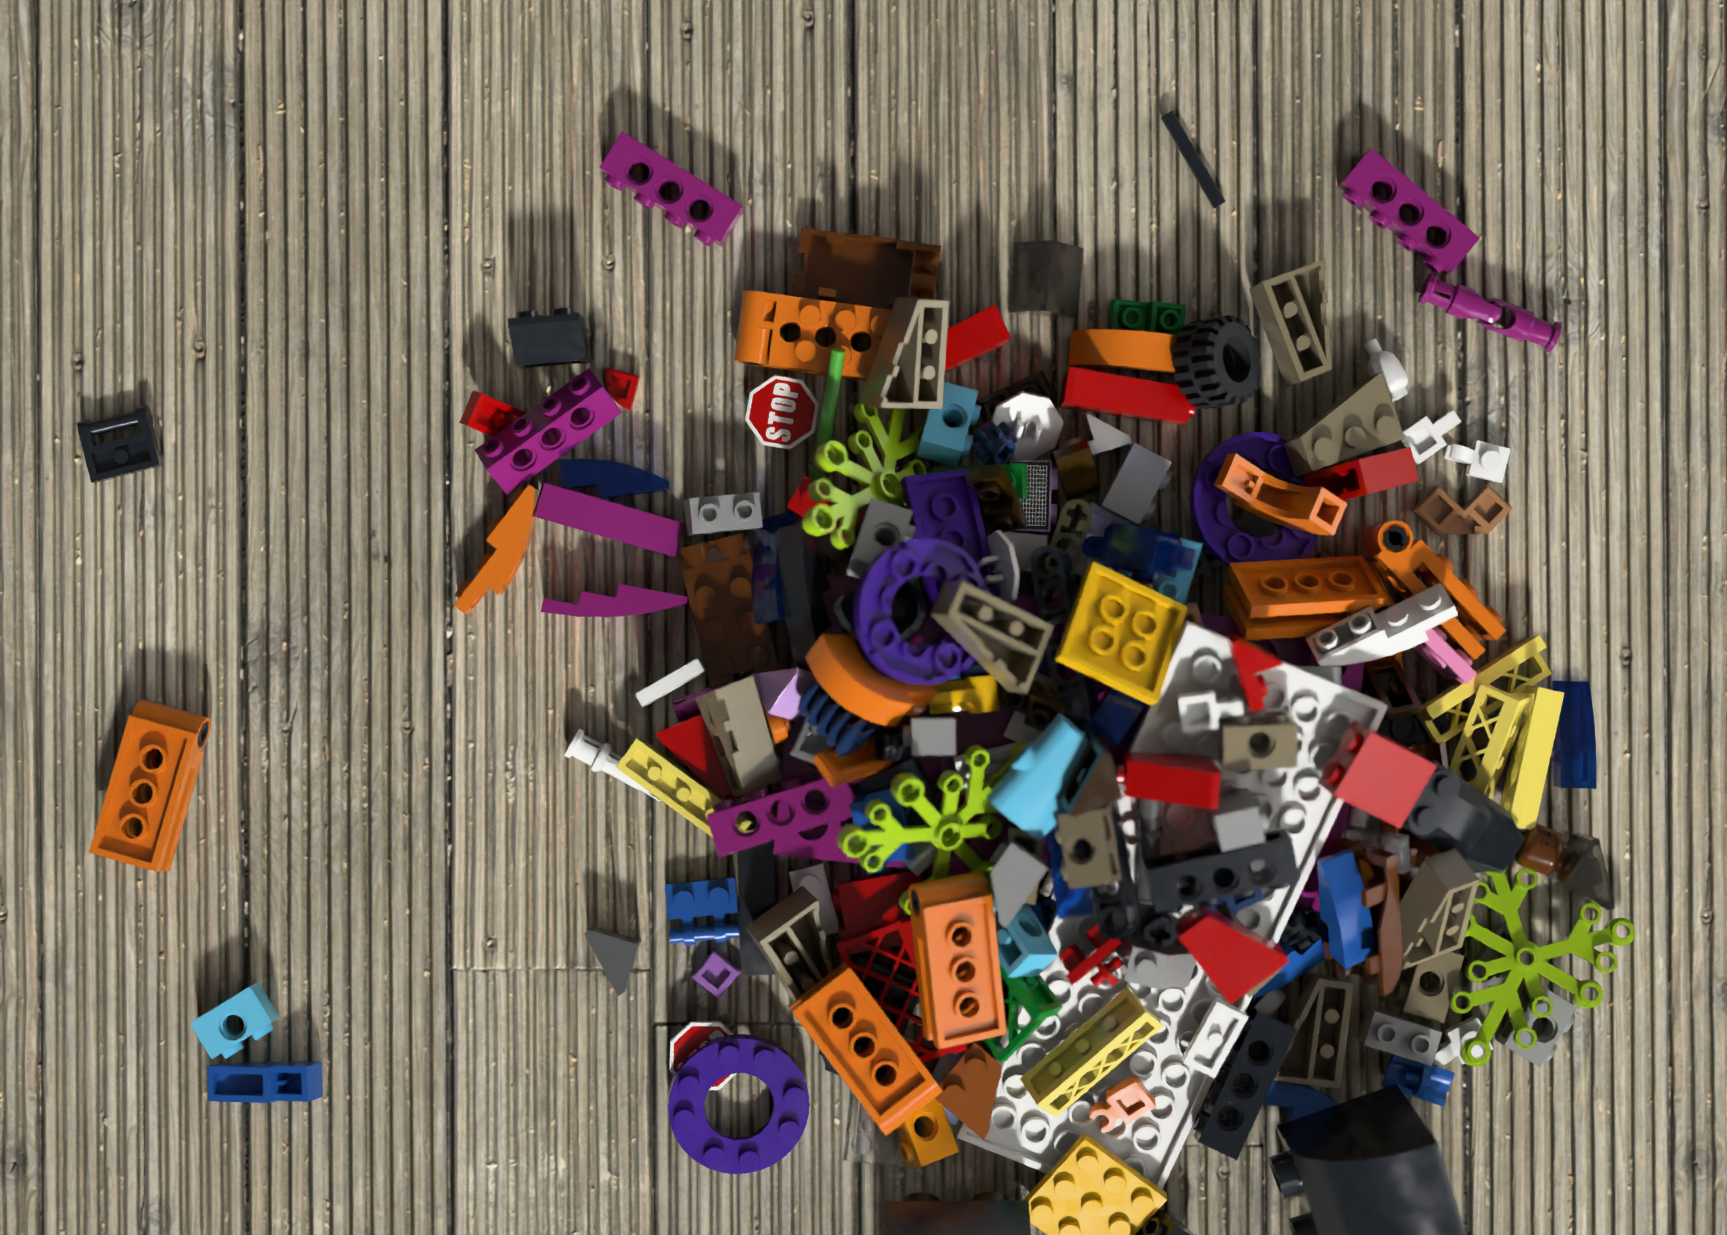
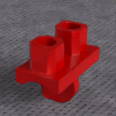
[1059,924,1126,987]

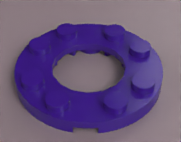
[1189,432,1319,566]
[853,538,991,685]
[668,1034,810,1174]

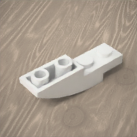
[1306,583,1458,666]

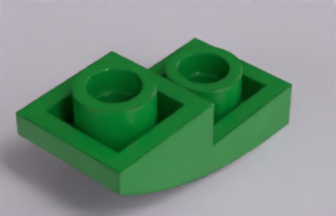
[1108,299,1186,335]

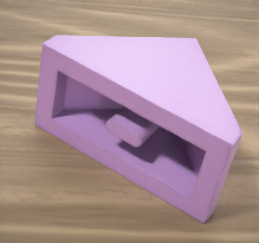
[751,668,817,721]

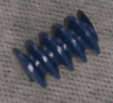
[797,681,875,757]

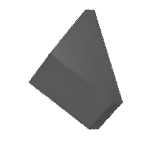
[584,926,641,996]

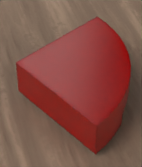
[605,367,641,411]

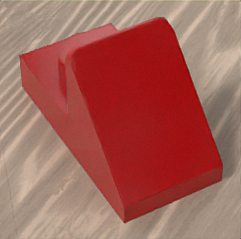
[459,390,525,437]
[1226,634,1284,712]

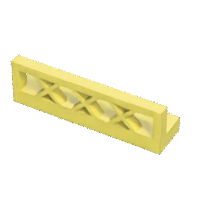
[1416,635,1552,743]
[1449,682,1532,799]
[1500,685,1564,830]
[616,737,754,838]
[1020,987,1164,1117]

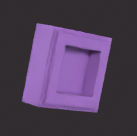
[692,948,741,999]

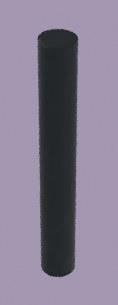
[1161,111,1226,209]

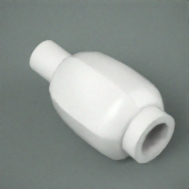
[1364,339,1408,402]

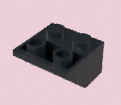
[508,308,590,369]

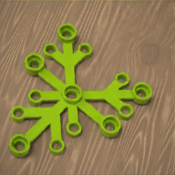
[802,403,926,592]
[838,742,1029,914]
[1450,867,1635,1067]

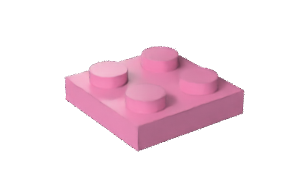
[1412,626,1477,684]

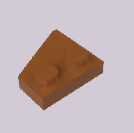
[934,1040,1004,1139]

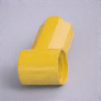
[929,675,1000,714]

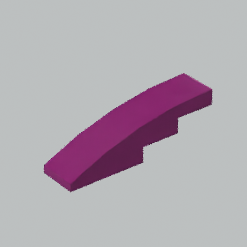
[533,482,684,557]
[541,583,689,617]

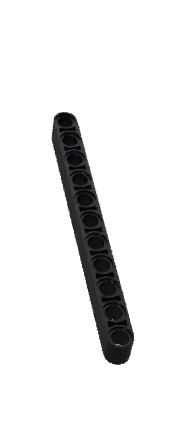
[1030,546,1139,939]

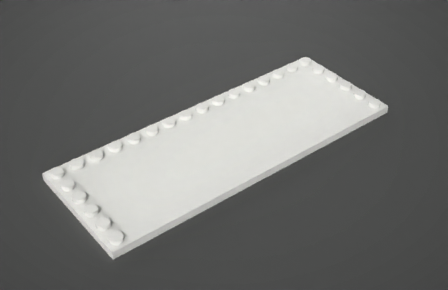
[956,621,1388,1189]

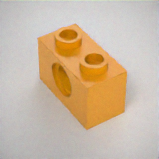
[896,1099,959,1169]

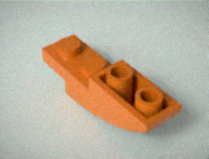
[454,484,539,614]

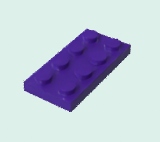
[900,468,1001,618]

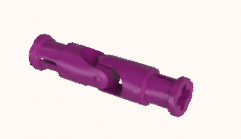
[1418,273,1562,352]

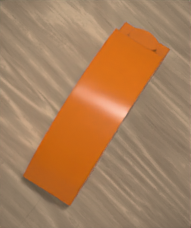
[1069,329,1177,375]
[1214,453,1347,535]
[805,634,936,726]

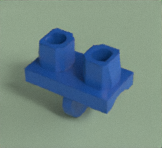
[1381,1054,1455,1107]

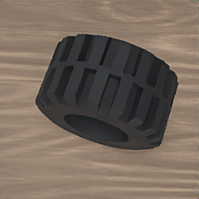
[1172,315,1261,409]

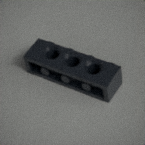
[1142,828,1300,914]
[1192,1007,1297,1160]

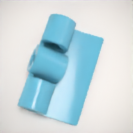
[986,714,1089,841]

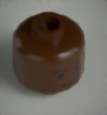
[1515,823,1568,875]

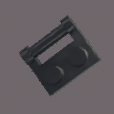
[77,404,163,483]

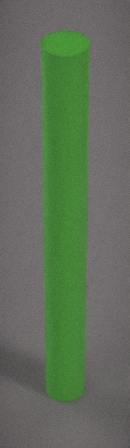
[810,347,845,481]

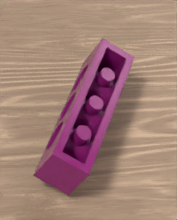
[600,132,744,247]
[1338,148,1480,275]
[475,368,622,495]
[706,771,854,857]

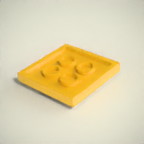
[1055,561,1188,706]
[1023,1132,1167,1235]

